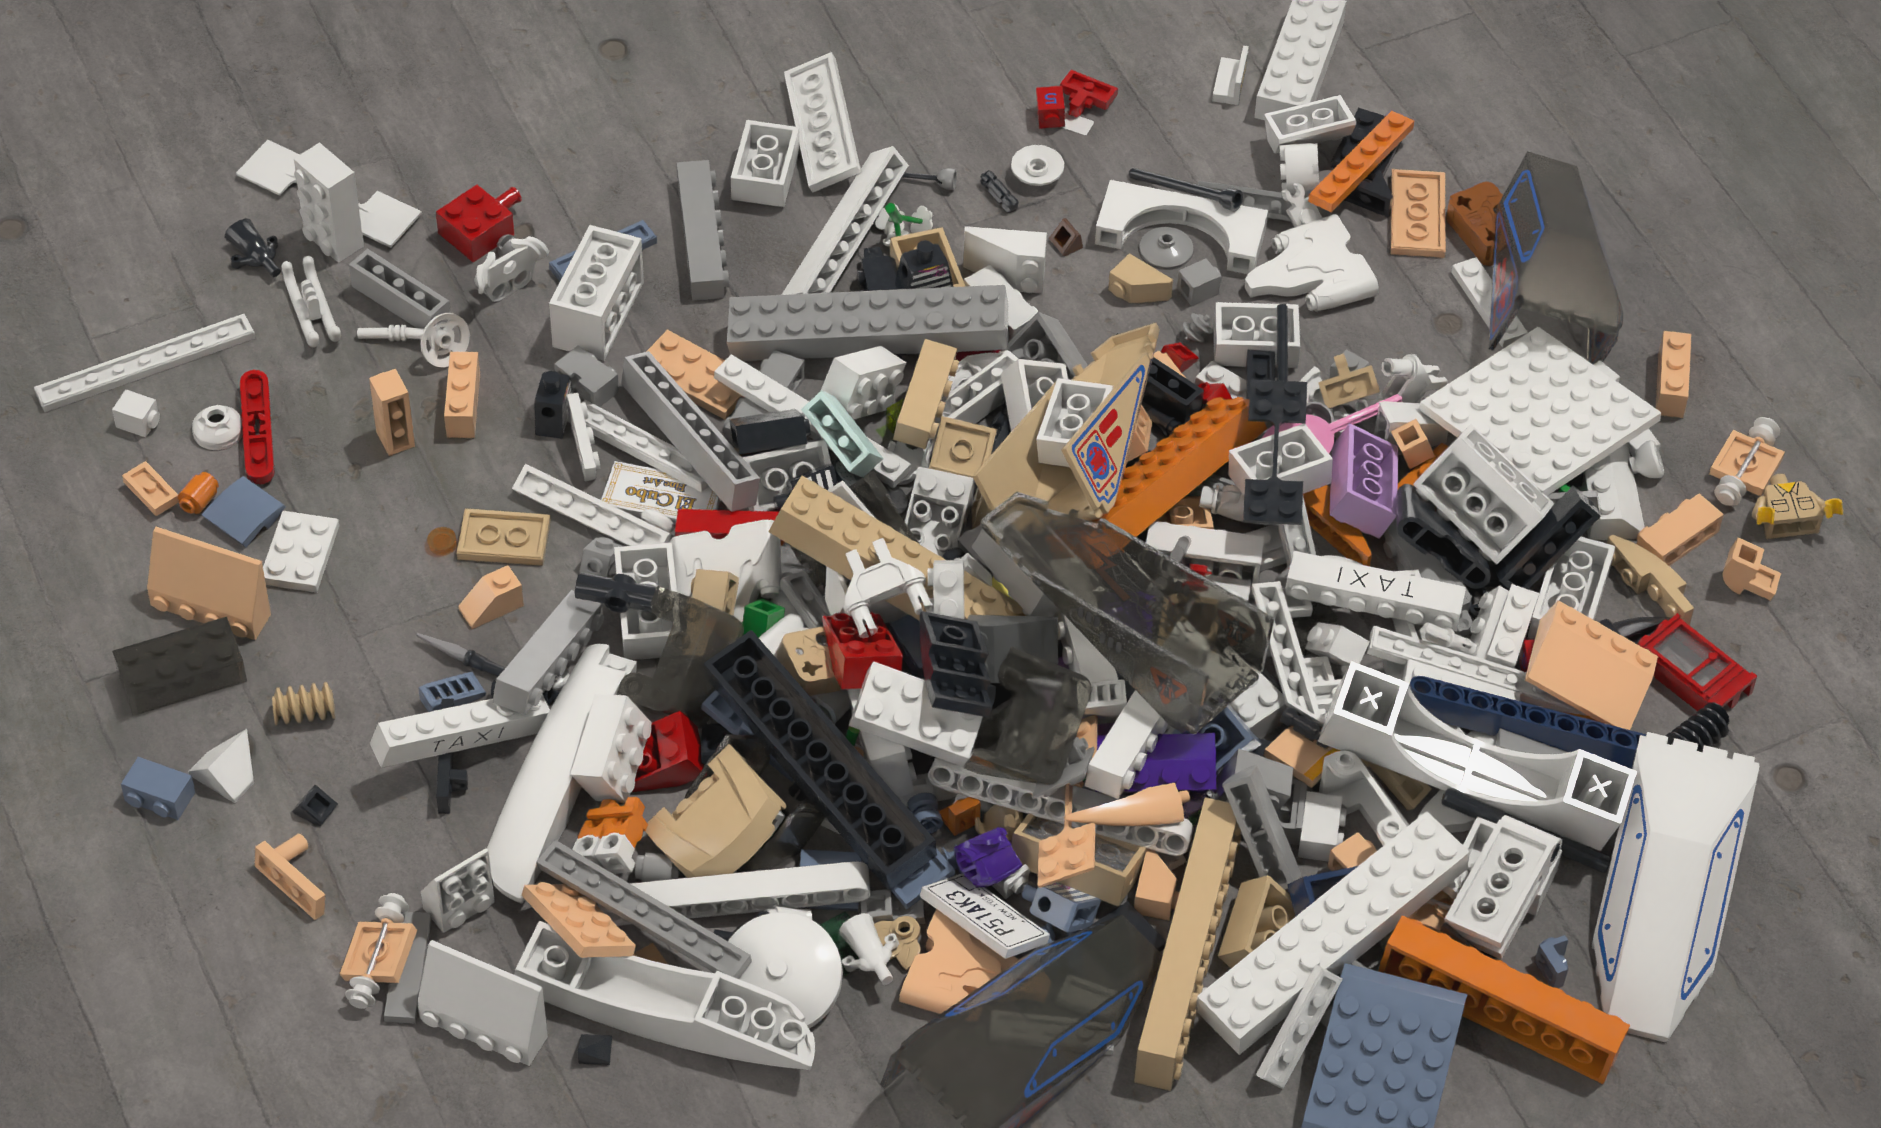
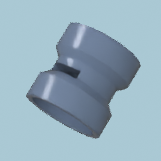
[907,793,943,834]

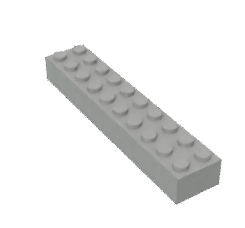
[727,285,1008,361]

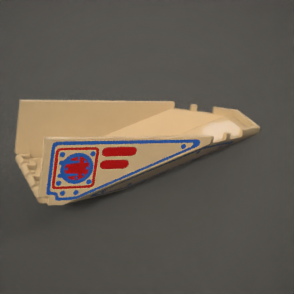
[972,323,1160,540]

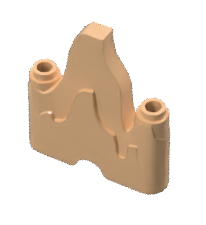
[899,909,1050,1023]

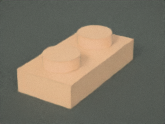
[122,461,179,516]

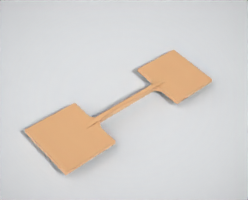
[1037,715,1098,888]

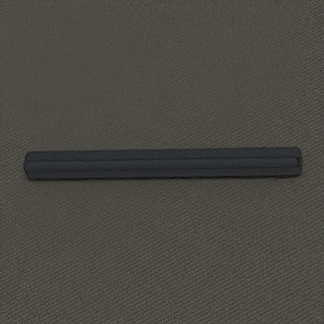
[1441,789,1611,872]

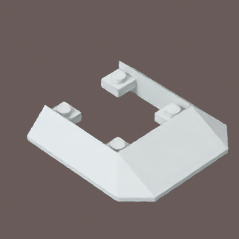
[1251,569,1434,727]

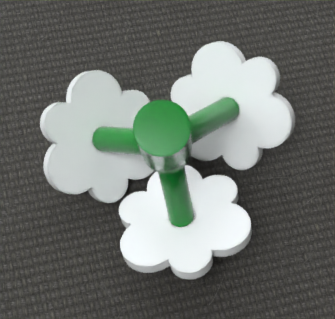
[875,203,933,246]

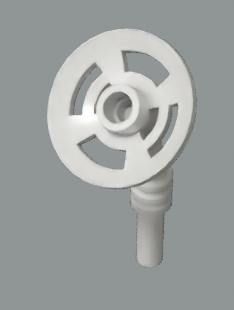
[357,313,470,367]

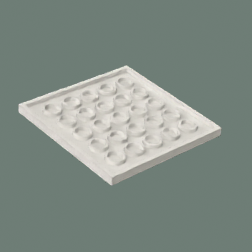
[1420,327,1661,496]

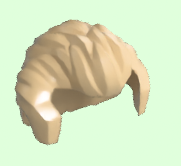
[975,805,1024,843]

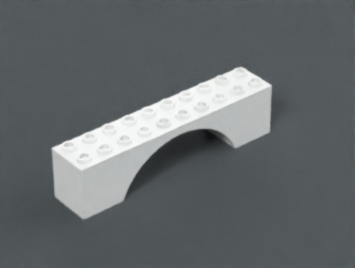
[1318,661,1637,851]

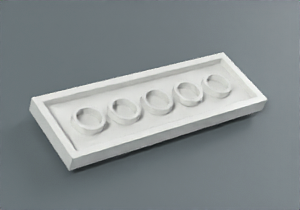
[784,52,861,192]

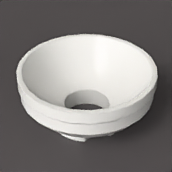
[192,405,243,450]

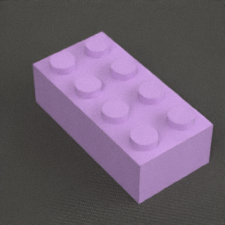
[1330,423,1398,539]

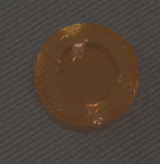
[427,527,457,556]

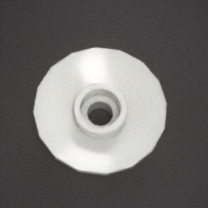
[1011,145,1064,186]

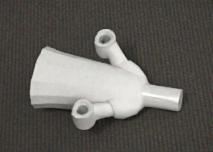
[839,913,899,985]

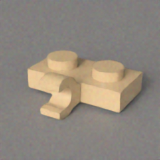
[1318,353,1380,409]

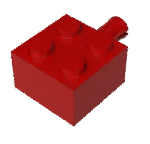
[436,184,522,263]

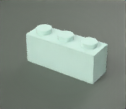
[801,390,884,477]

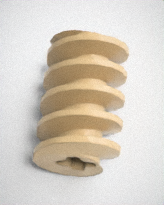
[272,682,335,725]

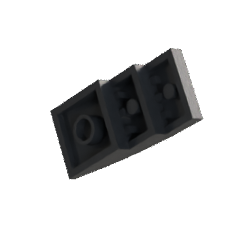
[919,611,992,718]

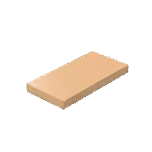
[1390,169,1446,258]

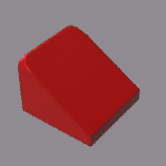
[1161,342,1199,373]

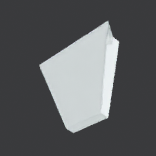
[188,729,254,803]

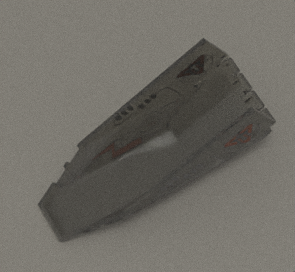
[980,492,1275,734]

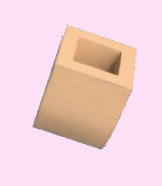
[1723,538,1781,601]

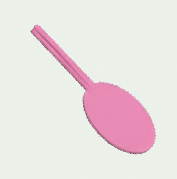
[1261,394,1403,453]

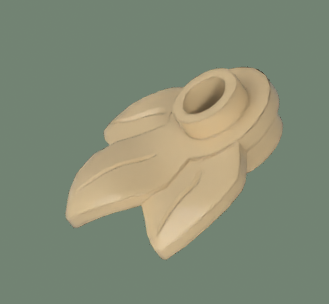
[874,916,921,970]

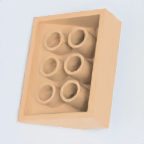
[147,527,271,640]
[1525,600,1658,730]

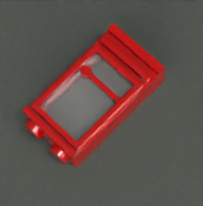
[1637,613,1757,711]

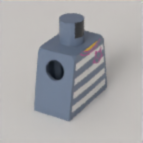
[1022,881,1101,932]

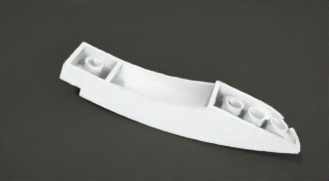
[487,644,637,904]
[514,921,815,1070]

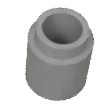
[635,853,680,882]

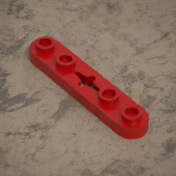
[240,370,275,484]

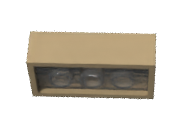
[1011,814,1147,906]

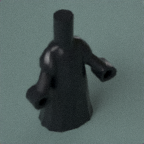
[224,218,281,277]

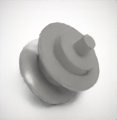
[1183,313,1212,343]

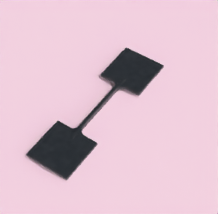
[1243,380,1307,525]

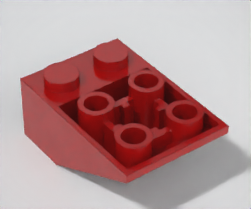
[822,612,903,689]
[632,711,705,792]

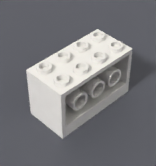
[549,225,644,361]
[1413,424,1554,564]

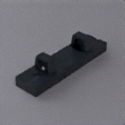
[436,699,468,814]

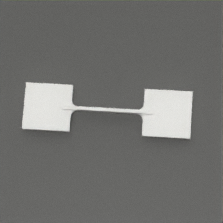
[236,140,422,248]

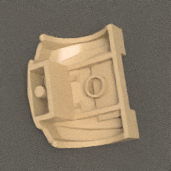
[645,744,786,878]

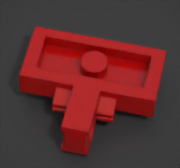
[1060,70,1118,118]

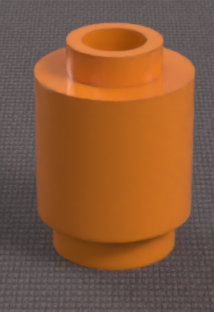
[178,472,219,514]

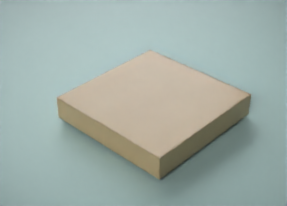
[929,416,997,478]

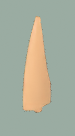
[1064,783,1190,826]

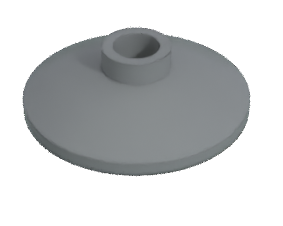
[1139,227,1193,269]

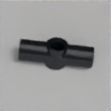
[574,573,667,614]

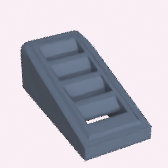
[418,672,486,712]

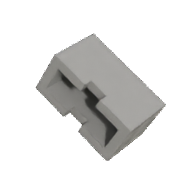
[554,345,619,407]

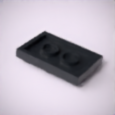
[1331,107,1402,181]

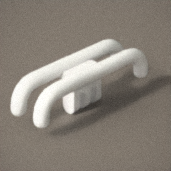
[281,256,341,348]

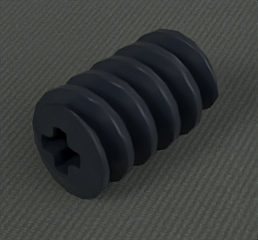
[1666,702,1730,752]

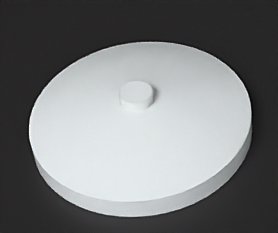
[728,912,843,1028]

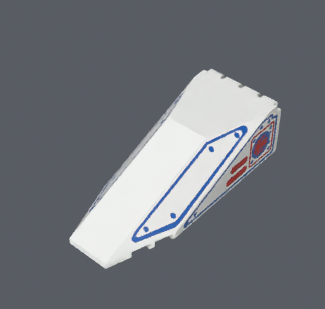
[1592,732,1760,1043]

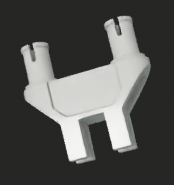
[1356,354,1448,416]
[843,538,933,638]

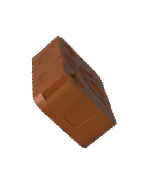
[1446,181,1531,266]

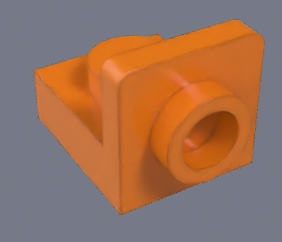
[939,797,981,836]

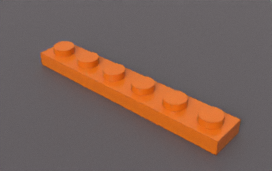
[1308,111,1414,212]

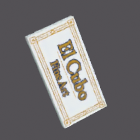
[601,461,721,525]

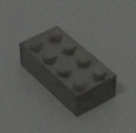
[112,617,247,716]

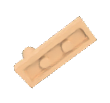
[255,834,325,920]

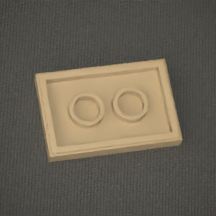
[457,509,551,566]

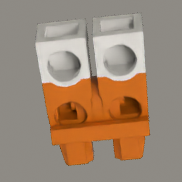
[572,796,648,874]

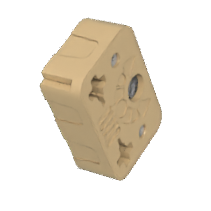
[774,626,843,696]

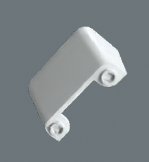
[1319,750,1409,846]

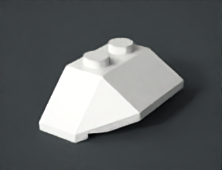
[936,350,1018,424]

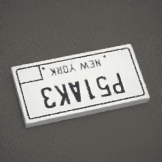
[920,873,1050,959]

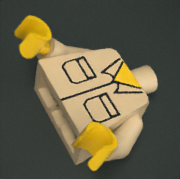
[1752,474,1843,539]

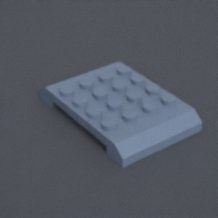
[1301,963,1467,1128]

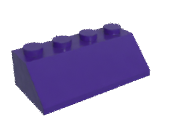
[1095,733,1217,796]

